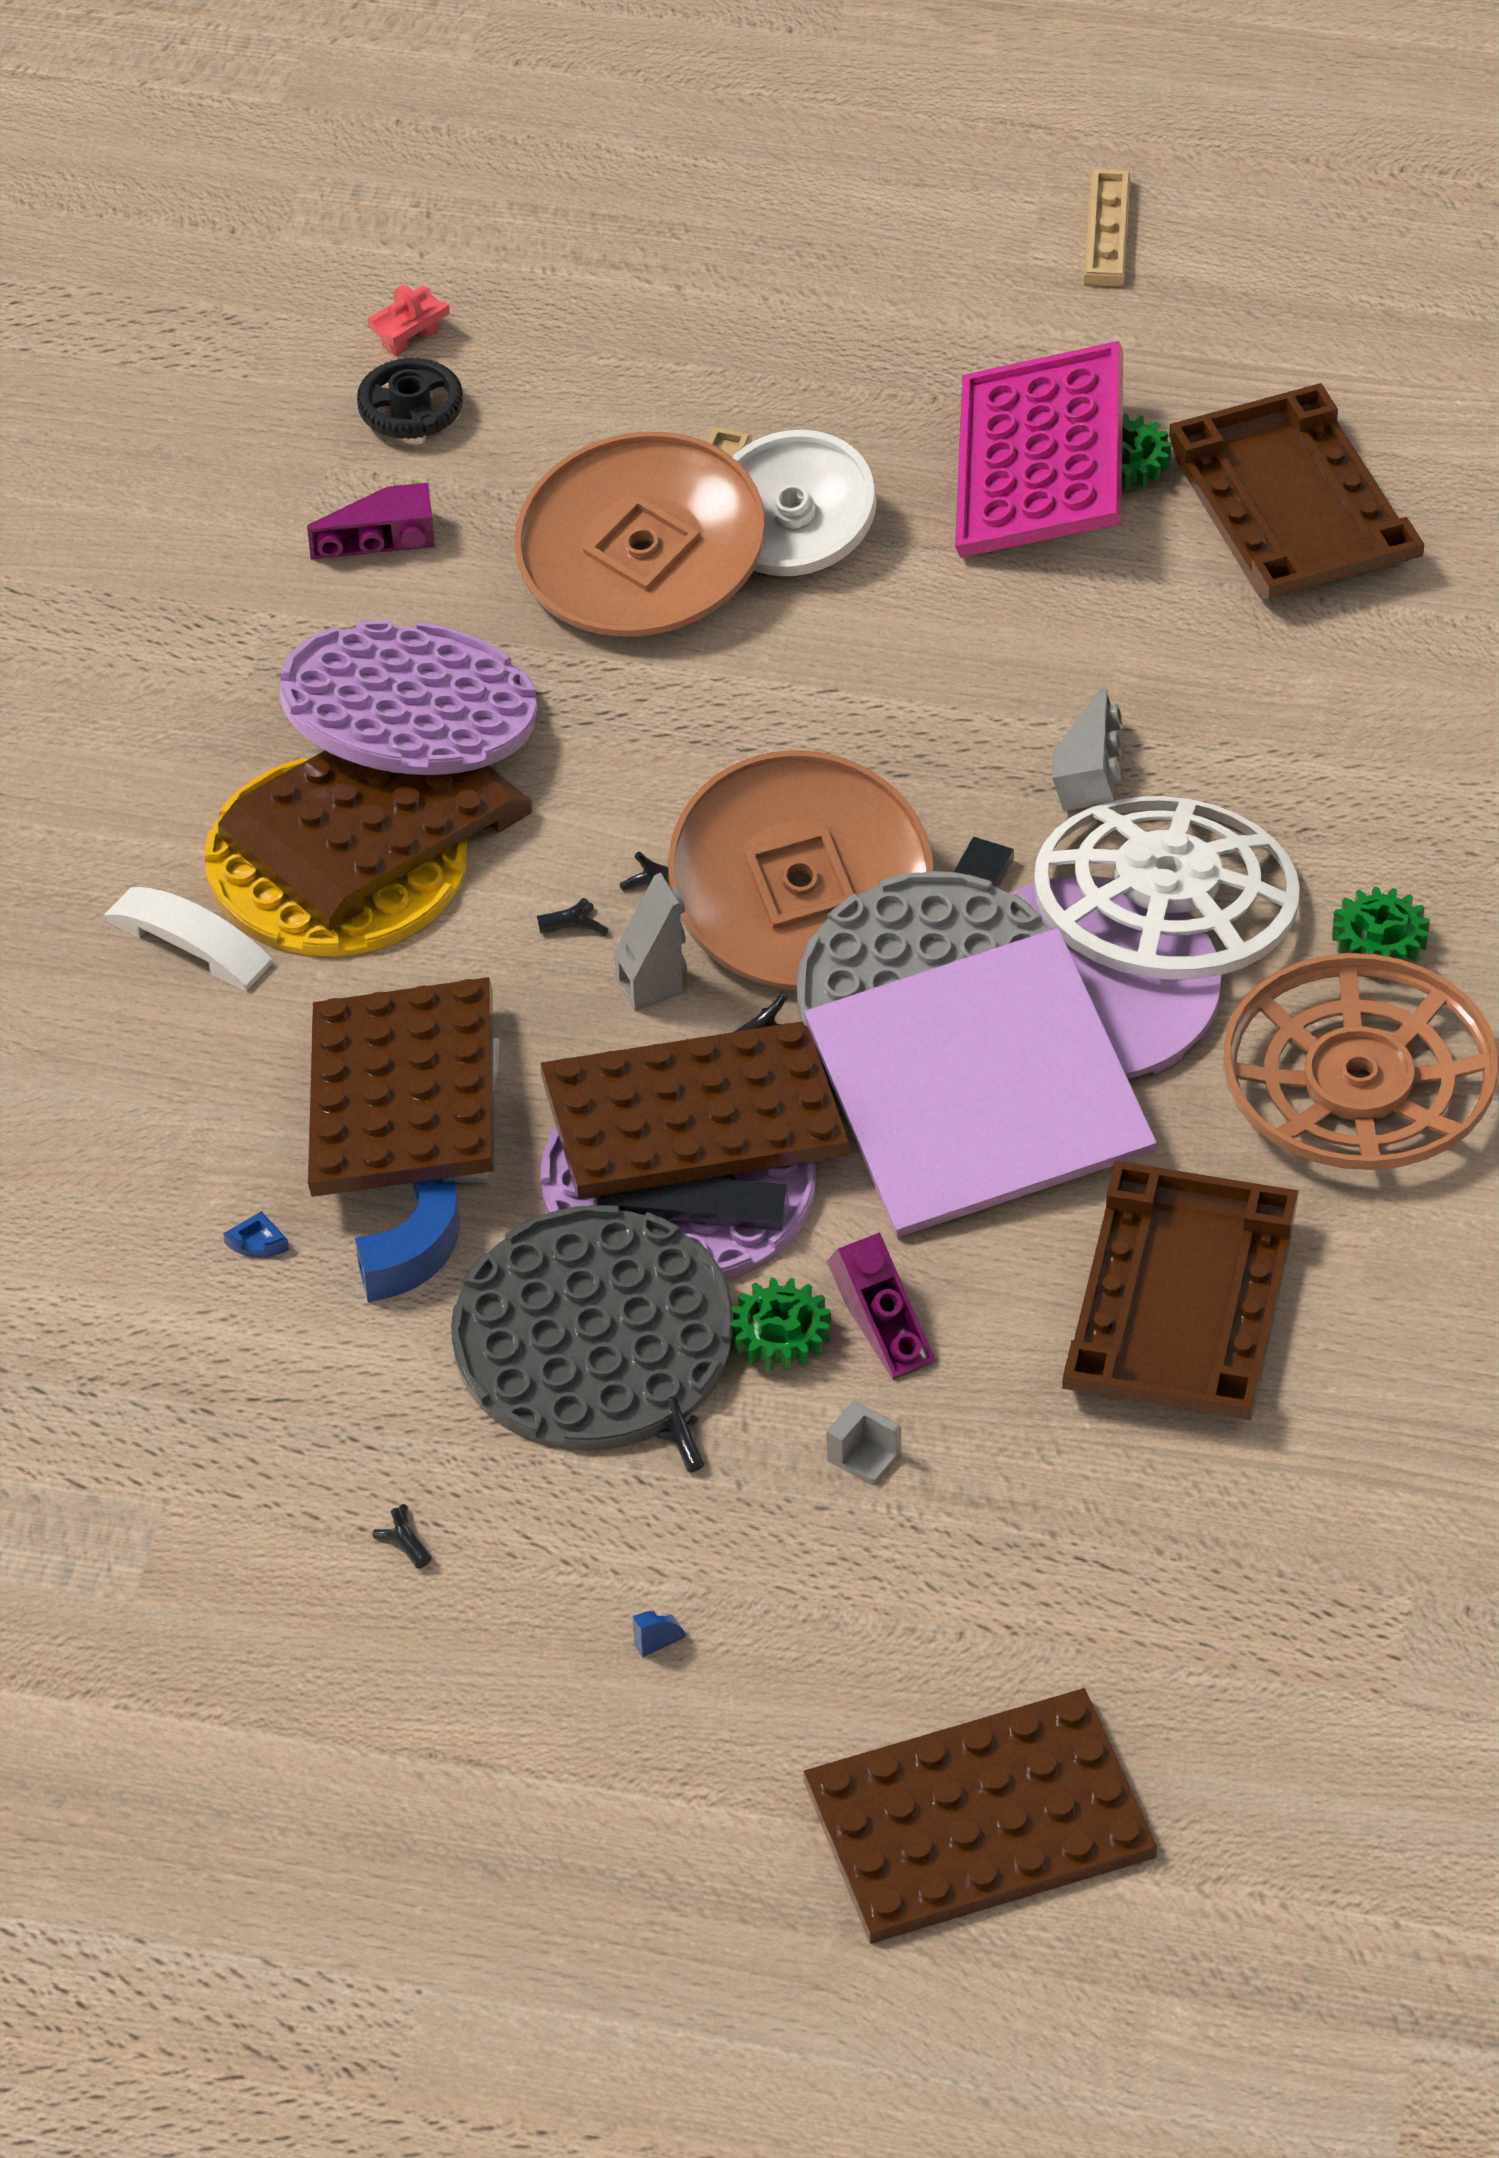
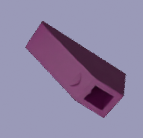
[307,483,435,559]
[827,1232,936,1379]

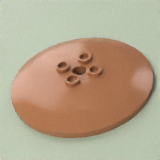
[515,431,765,637]
[668,750,934,991]

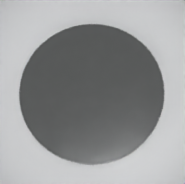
[451,1205,734,1450]

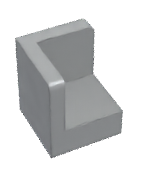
[826,1400,901,1485]

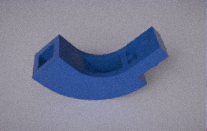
[355,1179,459,1302]

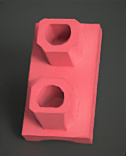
[367,285,450,356]

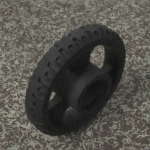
[357,357,463,439]

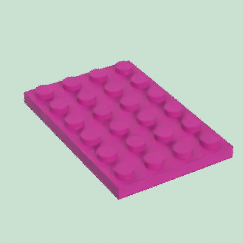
[955,341,1124,558]

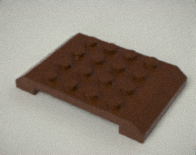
[1169,383,1424,599]
[218,750,532,931]
[1062,1161,1298,1420]

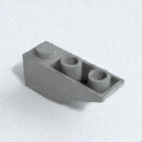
[1052,689,1123,811]
[615,873,687,1010]

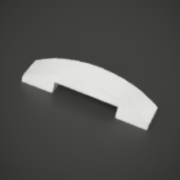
[104,887,273,992]

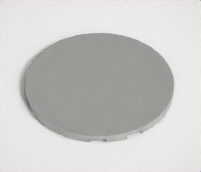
[797,871,1049,1059]

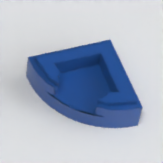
[223,1211,289,1257]
[633,1611,686,1657]

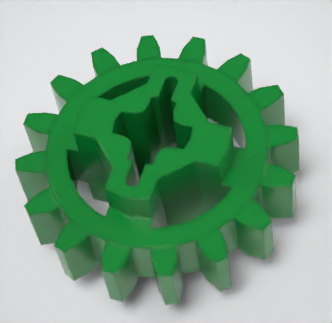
[1122,414,1171,490]
[1332,887,1430,962]
[730,1278,831,1371]

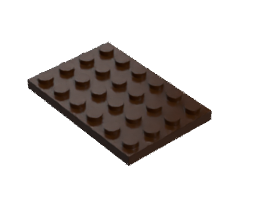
[308,977,494,1197]
[541,1021,849,1199]
[803,1688,1157,1944]

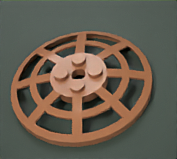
[1223,953,1498,1170]

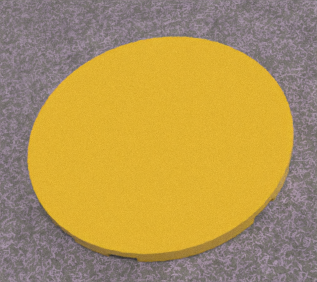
[204,758,468,957]

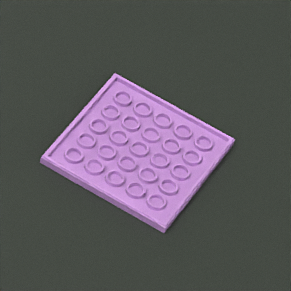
[804,928,1157,1238]

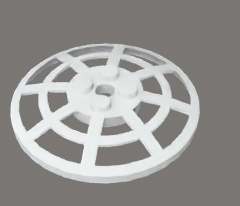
[1033,796,1300,980]

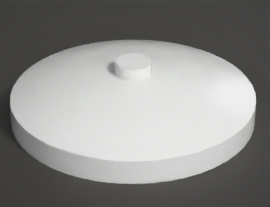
[732,430,877,576]

